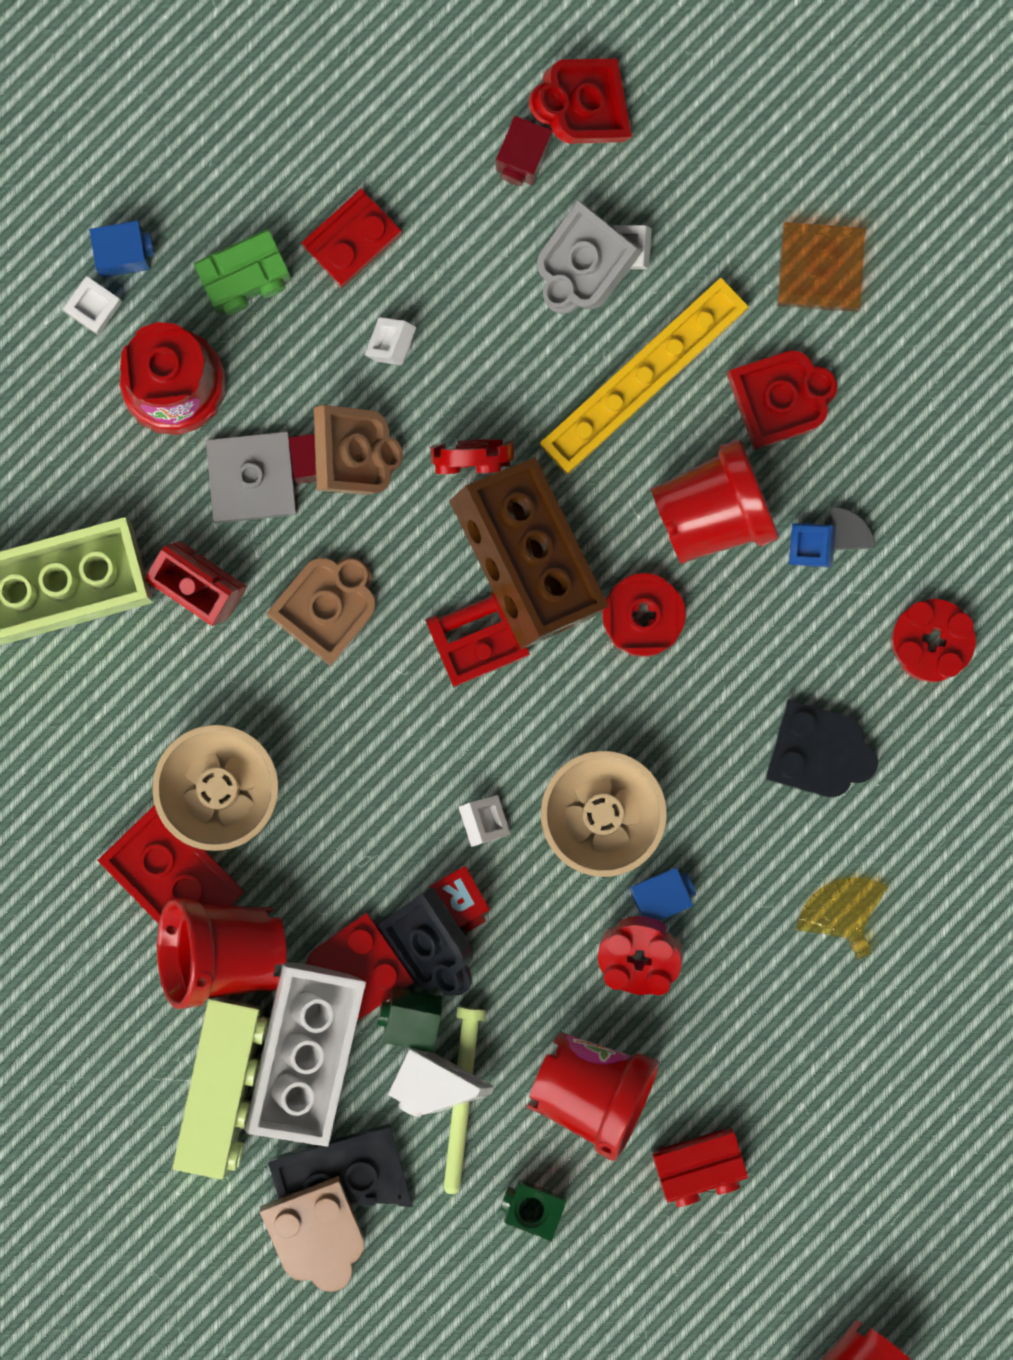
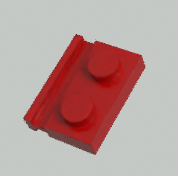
[301,188,402,289]

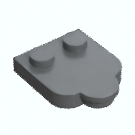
[537,201,643,314]

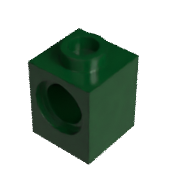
[499,1179,567,1242]

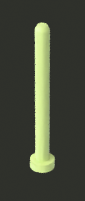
[444,1007,486,1194]

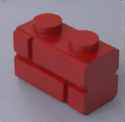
[145,541,247,626]
[650,1127,748,1208]

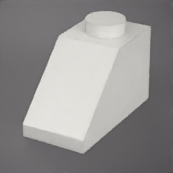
[388,1049,495,1117]

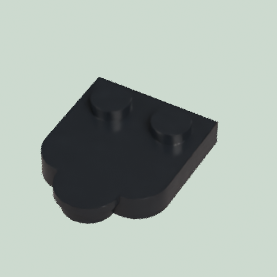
[764,699,878,798]
[376,887,472,996]

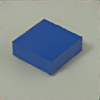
[789,523,836,568]

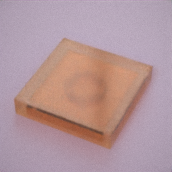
[777,222,865,312]

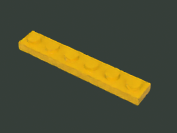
[540,278,749,476]

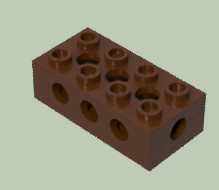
[449,457,609,650]

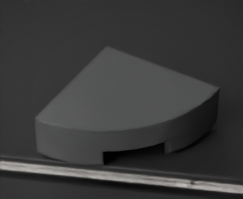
[830,508,875,550]

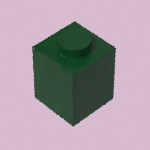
[377,987,442,1053]

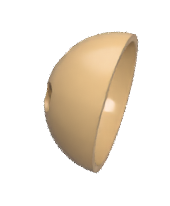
[152,725,278,851]
[541,751,667,877]

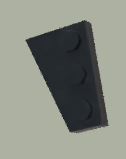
[268,1123,413,1207]

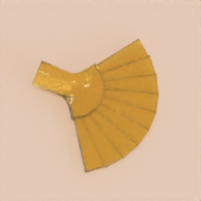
[796,877,888,960]

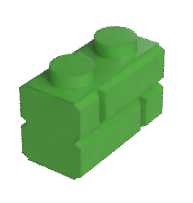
[193,229,291,315]

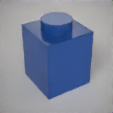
[89,221,155,278]
[629,867,697,921]

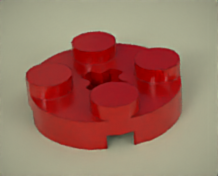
[430,439,514,474]
[602,573,686,657]
[891,599,976,683]
[598,916,683,995]

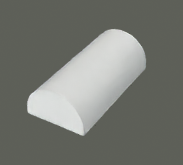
[244,962,366,1147]

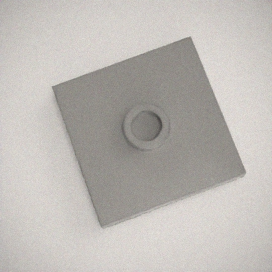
[206,432,297,524]

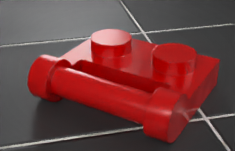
[425,591,530,688]

